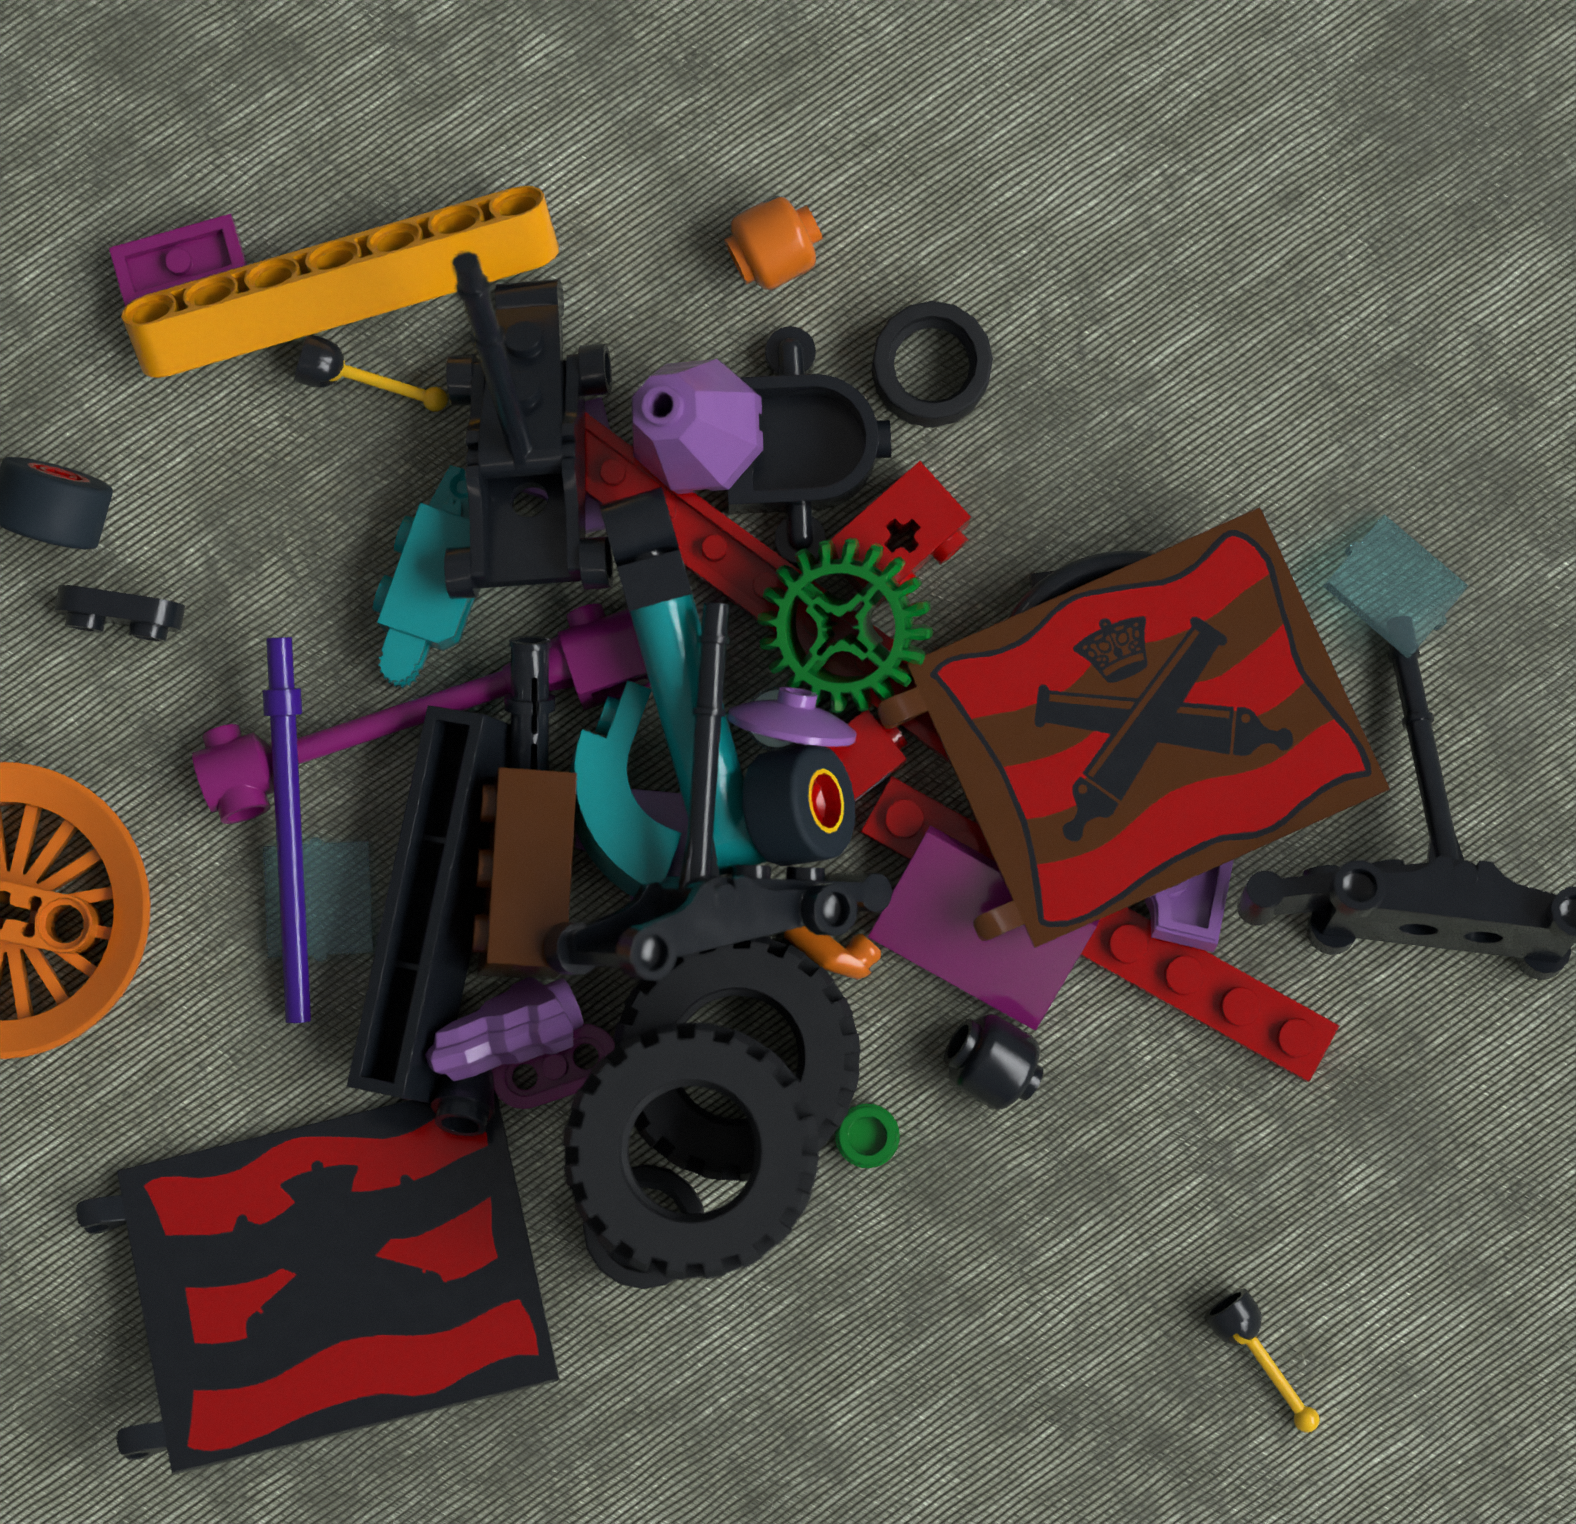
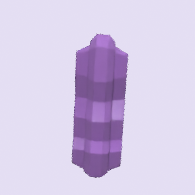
[425,977,583,1081]

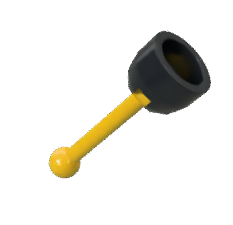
[294,334,448,412]
[1204,1288,1320,1432]

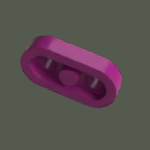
[492,1024,615,1109]

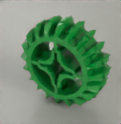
[757,538,933,713]

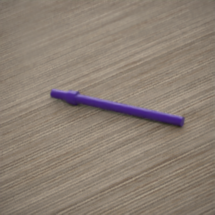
[262,637,311,1023]

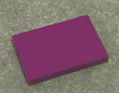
[868,825,1099,1031]

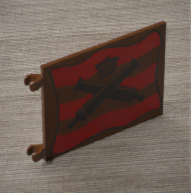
[878,507,1390,948]

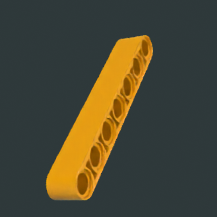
[121,186,559,378]

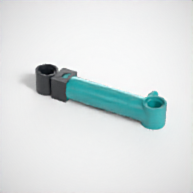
[599,487,768,875]

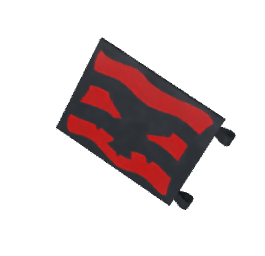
[76,1090,560,1475]

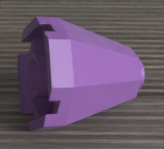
[631,359,763,494]

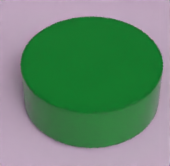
[835,1104,900,1168]

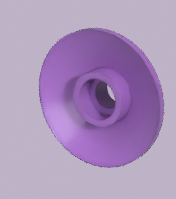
[727,687,857,747]

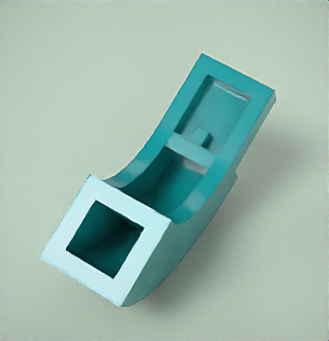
[569,681,682,897]

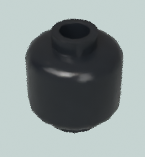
[944,1014,1043,1110]

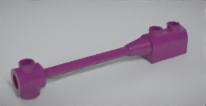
[192,603,651,824]

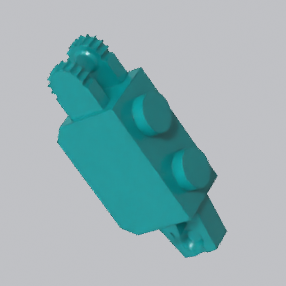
[372,465,475,689]

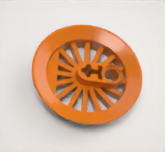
[0,762,151,1059]

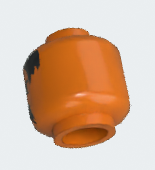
[724,195,823,290]

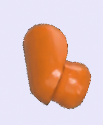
[784,926,881,980]

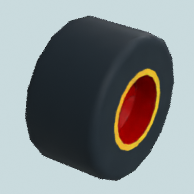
[0,457,113,550]
[742,745,855,866]

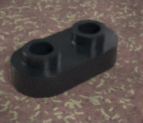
[54,585,185,642]

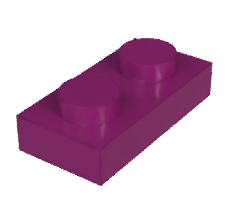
[109,213,247,307]

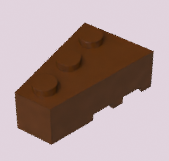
[472,767,577,980]

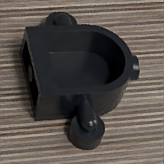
[728,326,892,567]

